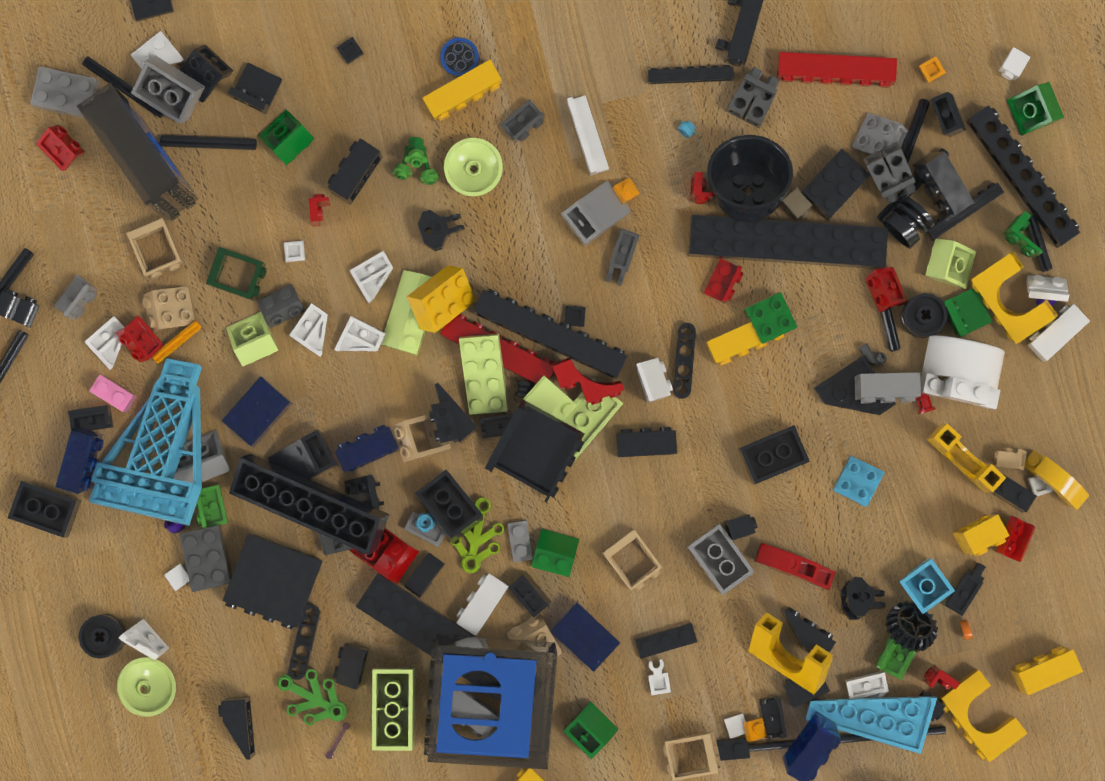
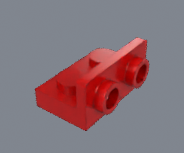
[36,125,85,171]
[689,171,713,204]
[309,194,331,227]
[703,258,743,304]
[865,267,908,312]
[115,315,163,362]
[996,515,1036,562]
[924,665,960,690]

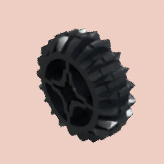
[885,600,938,653]

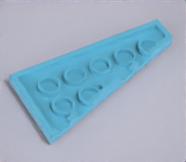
[805,696,937,754]

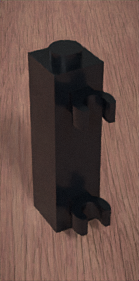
[715,0,763,67]

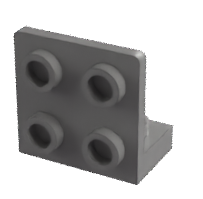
[852,113,909,165]
[54,275,98,320]

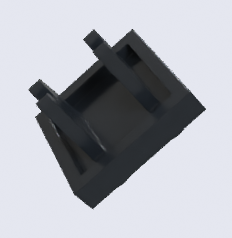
[344,475,384,510]

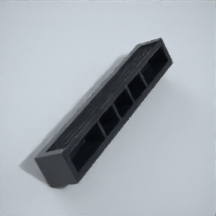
[648,65,734,84]
[927,182,1004,241]

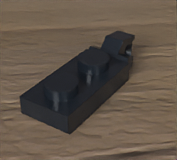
[945,562,986,616]

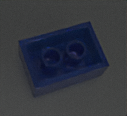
[222,376,293,447]
[335,425,400,473]
[55,428,104,494]
[550,601,621,672]
[783,711,841,781]

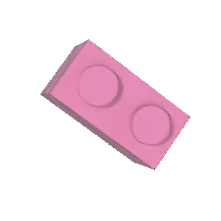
[90,375,137,413]

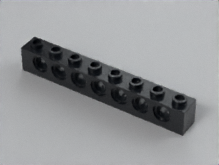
[966,105,1080,248]

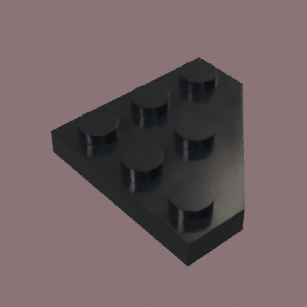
[814,356,896,415]

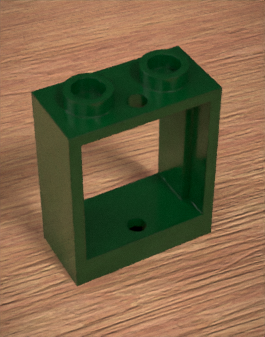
[206,247,267,301]

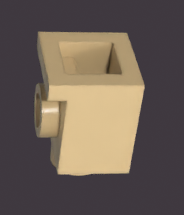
[994,448,1027,471]

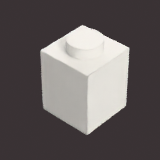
[999,47,1030,80]

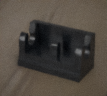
[68,405,114,433]
[479,414,513,439]
[508,572,551,618]
[759,696,787,739]

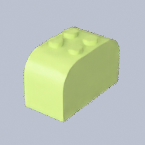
[372,668,416,751]

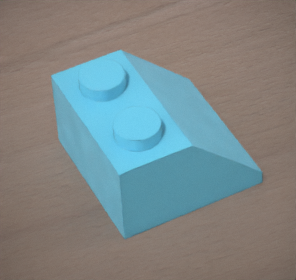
[899,558,955,614]

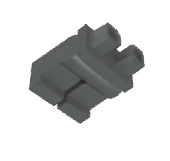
[726,67,779,128]
[863,142,915,203]

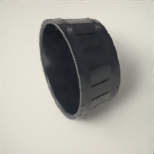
[707,135,793,221]

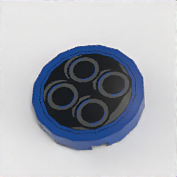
[440,38,479,77]

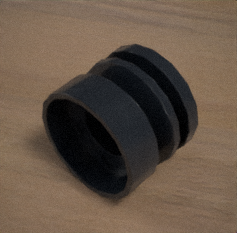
[882,196,935,249]

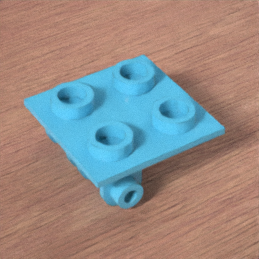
[833,456,885,507]

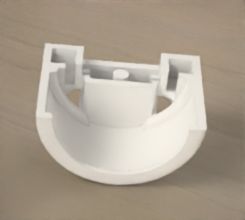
[920,335,1005,409]

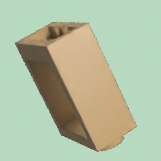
[127,218,184,279]
[392,414,451,463]
[602,529,663,592]
[663,731,722,781]

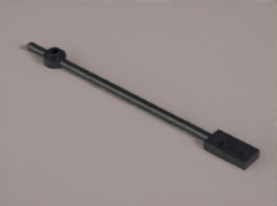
[716,726,946,761]

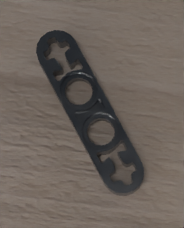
[673,323,696,399]
[288,604,321,680]

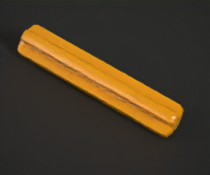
[152,320,201,364]

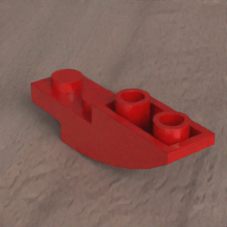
[754,543,836,590]

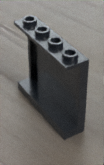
[485,399,585,503]
[222,533,323,630]

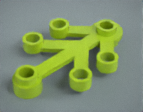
[450,498,504,573]

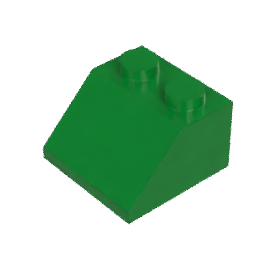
[1007,82,1064,136]
[258,109,315,166]
[531,529,579,577]

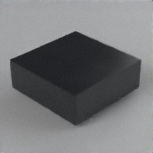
[337,37,364,64]
[565,306,586,327]

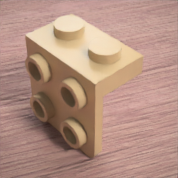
[143,286,195,333]
[506,613,562,668]

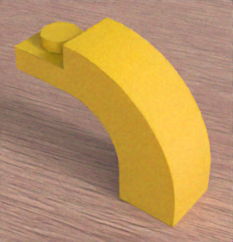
[1025,450,1089,511]

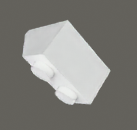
[635,358,673,403]

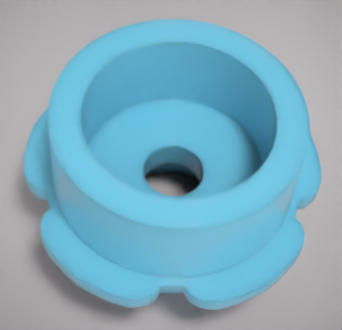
[678,120,696,138]
[415,513,435,532]

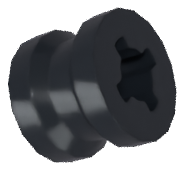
[514,381,536,398]

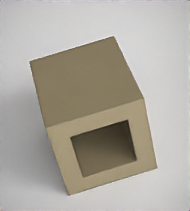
[781,188,812,220]

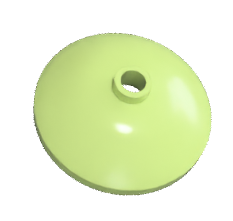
[444,138,503,197]
[117,657,176,717]

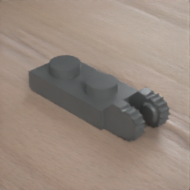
[605,229,640,286]

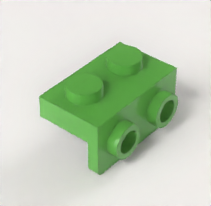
[196,485,229,528]
[876,636,916,680]

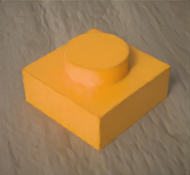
[918,56,946,83]
[612,177,640,204]
[743,718,767,742]

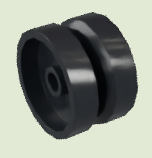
[900,293,947,338]
[78,614,126,659]

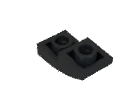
[404,553,445,598]

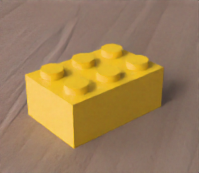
[406,265,476,333]
[952,514,1009,556]
[1011,646,1083,695]

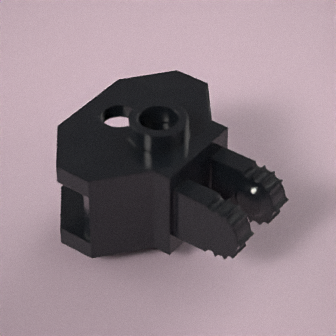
[418,210,465,252]
[840,577,886,620]

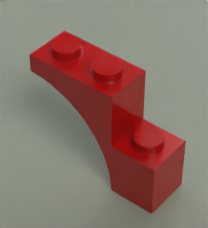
[552,357,624,405]

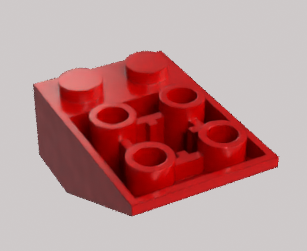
[349,528,419,584]

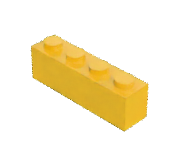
[423,59,502,121]
[705,322,785,366]

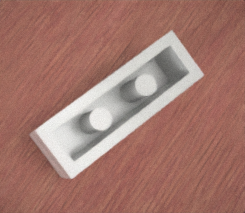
[1027,304,1090,362]
[456,573,509,636]

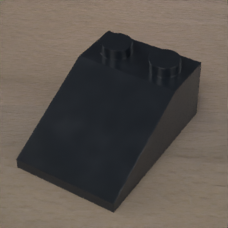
[435,383,478,444]
[218,696,255,760]

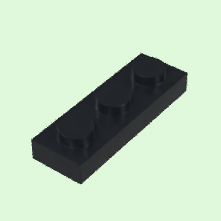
[635,623,697,659]

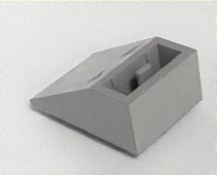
[561,181,631,247]

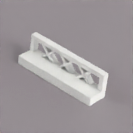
[567,96,609,176]

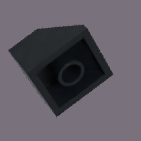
[333,643,369,690]

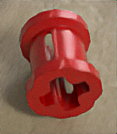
[915,393,935,414]

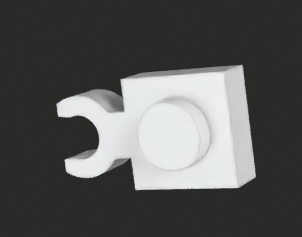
[648,659,671,696]

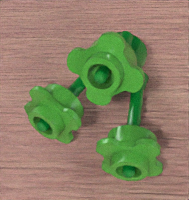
[391,137,440,185]

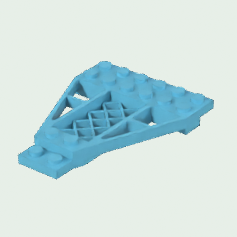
[89,358,202,526]

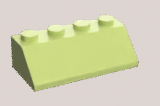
[381,270,431,356]

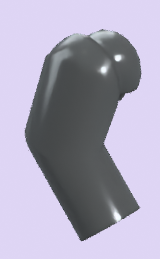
[859,343,887,366]

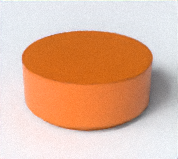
[959,619,973,640]

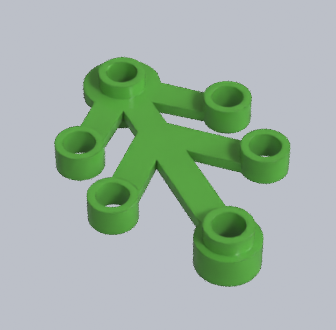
[277,669,347,726]

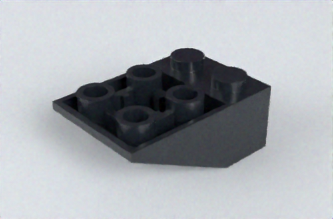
[268,430,338,480]
[781,607,836,653]

